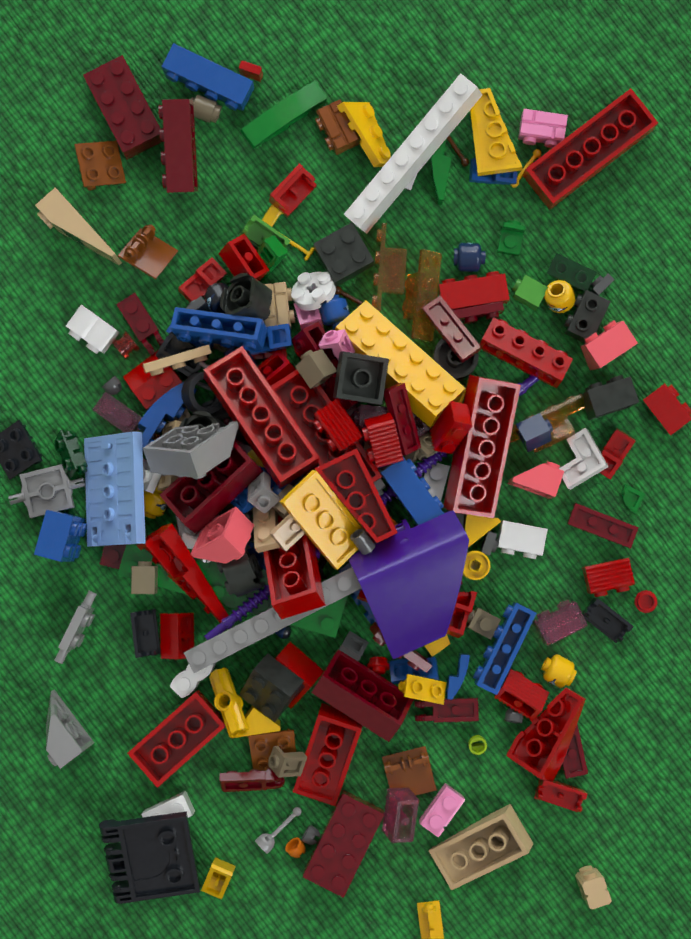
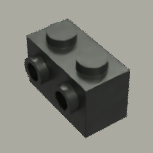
[564,290,611,343]

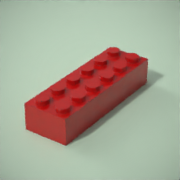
[522,88,658,210]
[204,346,320,489]
[270,370,382,483]
[443,375,521,518]
[263,515,326,620]

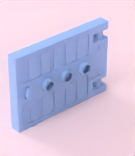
[84,432,145,547]

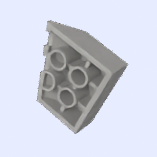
[143,421,239,479]
[46,689,95,769]

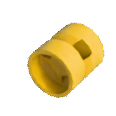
[463,551,490,580]

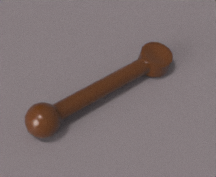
[447,136,469,167]
[335,286,363,305]

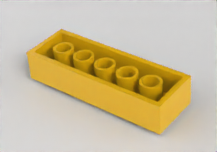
[335,301,465,428]

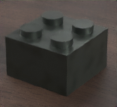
[313,222,374,286]
[333,351,389,405]
[580,375,639,420]
[239,653,304,722]

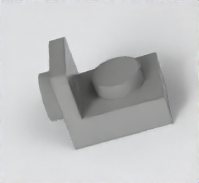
[247,472,280,513]

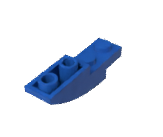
[138,382,197,453]

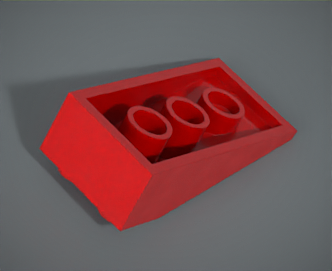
[293,703,363,806]

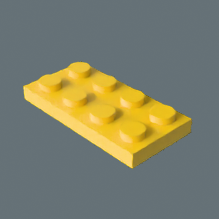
[279,470,361,570]

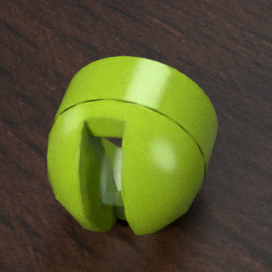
[468,735,487,755]

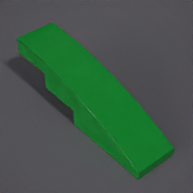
[241,81,328,149]
[430,138,452,205]

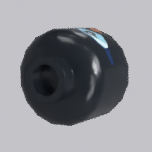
[204,283,229,314]

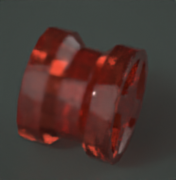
[112,331,140,359]

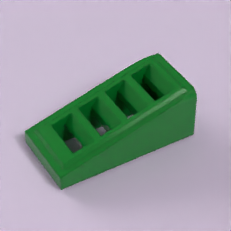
[257,235,288,279]

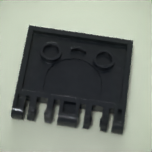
[99,811,200,904]

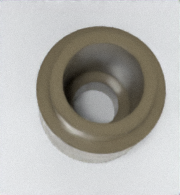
[191,94,222,123]

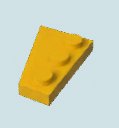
[337,102,391,167]

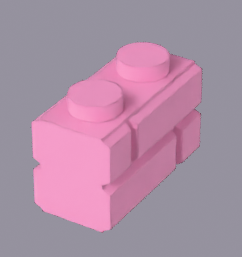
[518,109,568,148]
[419,783,465,837]

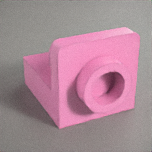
[294,303,324,330]
[319,329,355,360]

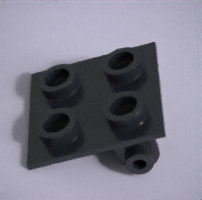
[0,420,43,480]

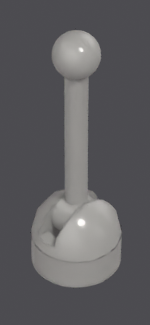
[255,807,302,854]

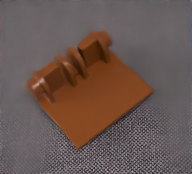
[74,141,126,191]
[118,224,178,279]
[248,728,296,772]
[382,746,437,801]

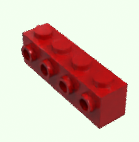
[479,317,573,388]

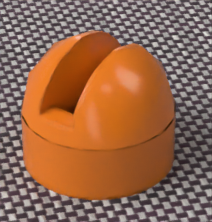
[285,837,306,858]

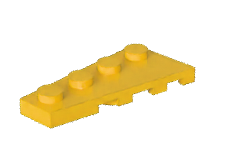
[470,88,522,176]

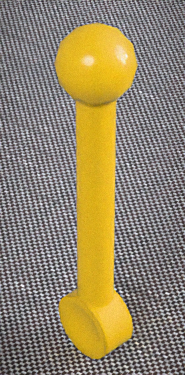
[510,149,541,188]

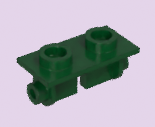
[547,253,597,291]
[54,430,88,479]

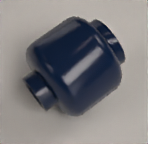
[454,243,486,272]

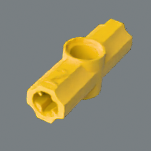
[209,668,249,738]

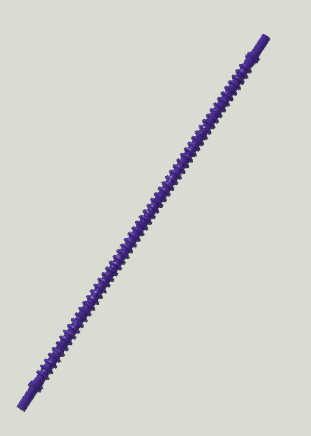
[204,375,539,640]

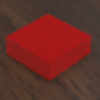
[239,61,263,82]

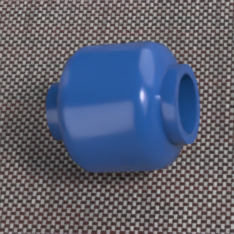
[319,295,350,330]

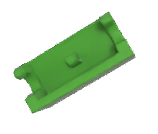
[239,215,291,256]

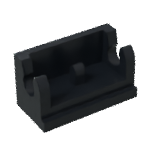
[155,331,209,377]
[580,598,634,643]
[130,609,161,658]

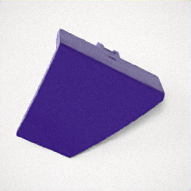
[349,510,469,659]

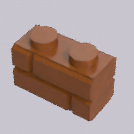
[315,99,360,155]

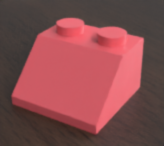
[581,320,638,370]
[507,461,564,499]
[191,507,254,564]

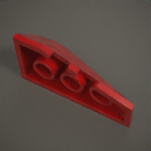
[506,688,586,781]

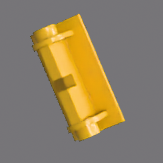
[398,674,447,705]
[417,900,444,939]

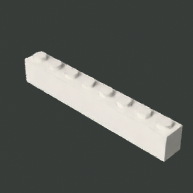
[344,73,482,234]

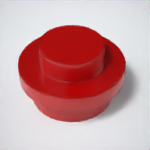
[634,590,657,613]
[367,657,390,674]

